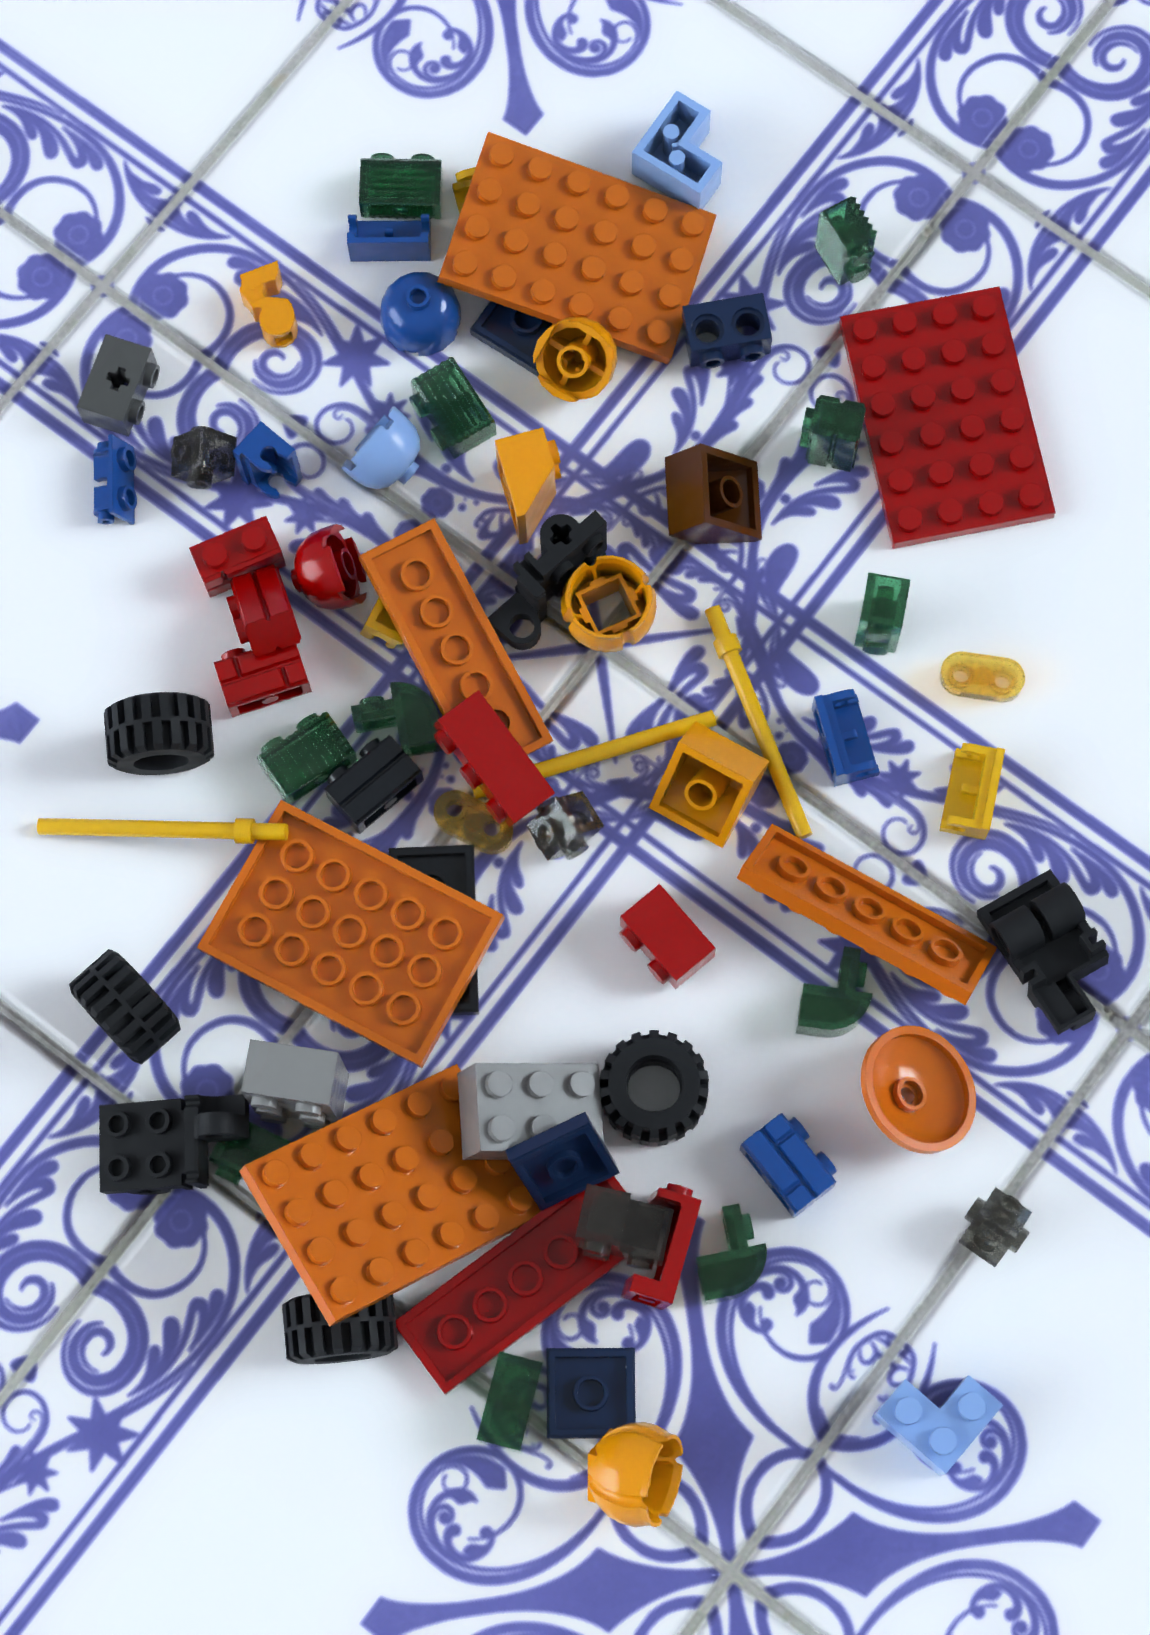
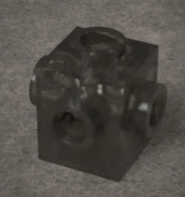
[171,426,237,489]
[526,791,604,861]
[958,1187,1032,1267]

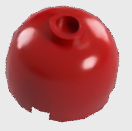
[291,524,367,610]

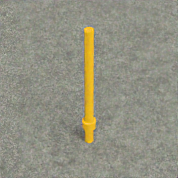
[704,605,813,839]
[472,710,717,799]
[37,818,289,844]

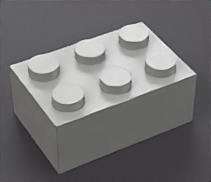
[241,1039,349,1130]
[457,1063,604,1160]

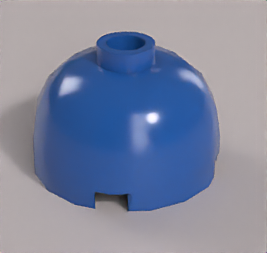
[380,272,461,356]

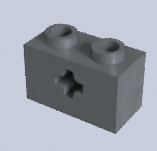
[77,334,160,437]

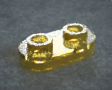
[939,651,1025,703]
[434,790,514,854]

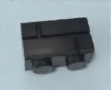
[324,735,424,834]

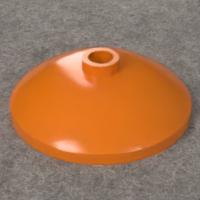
[861,1026,976,1154]

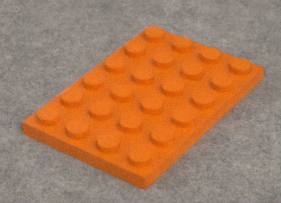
[437,132,717,365]
[197,800,505,1068]
[239,1064,541,1327]

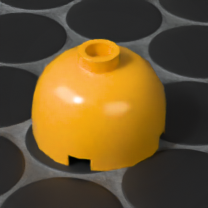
[533,317,618,402]

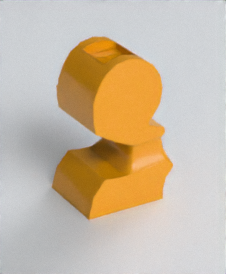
[239,260,298,348]

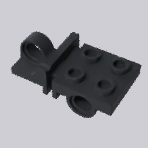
[488,510,607,650]
[977,869,1109,1035]
[99,1094,250,1195]

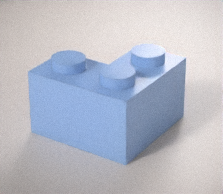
[632,91,722,209]
[872,1375,1003,1476]

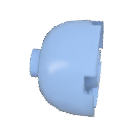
[341,406,420,489]

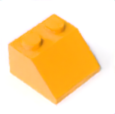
[495,427,561,545]
[648,721,770,848]

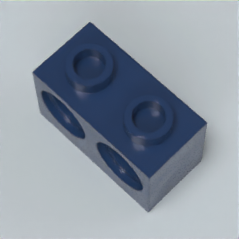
[682,293,772,369]

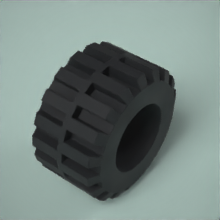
[104,692,214,775]
[69,949,181,1065]
[600,1030,709,1146]
[282,1294,398,1365]

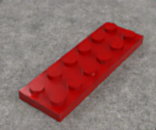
[396,1176,658,1395]

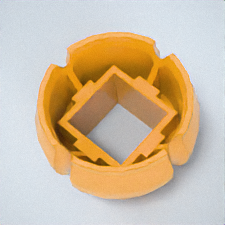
[561,555,657,653]
[588,1422,683,1528]

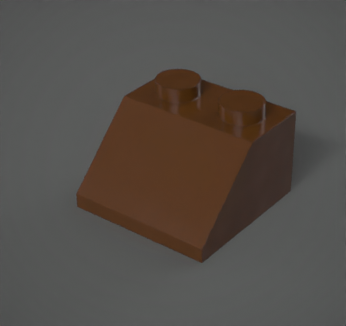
[665,443,762,544]

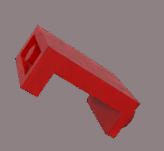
[621,1183,702,1310]

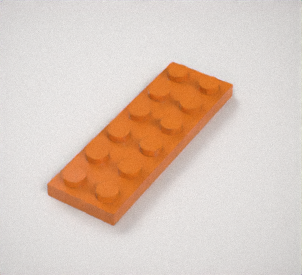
[358,518,554,755]
[737,823,997,1005]

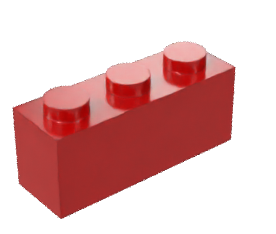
[433,690,555,828]

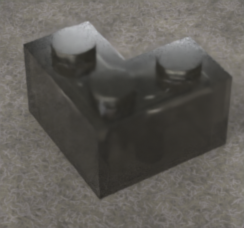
[575,1184,674,1271]

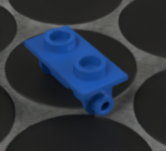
[93,434,137,525]

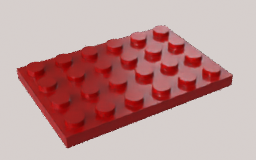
[839,286,1056,549]

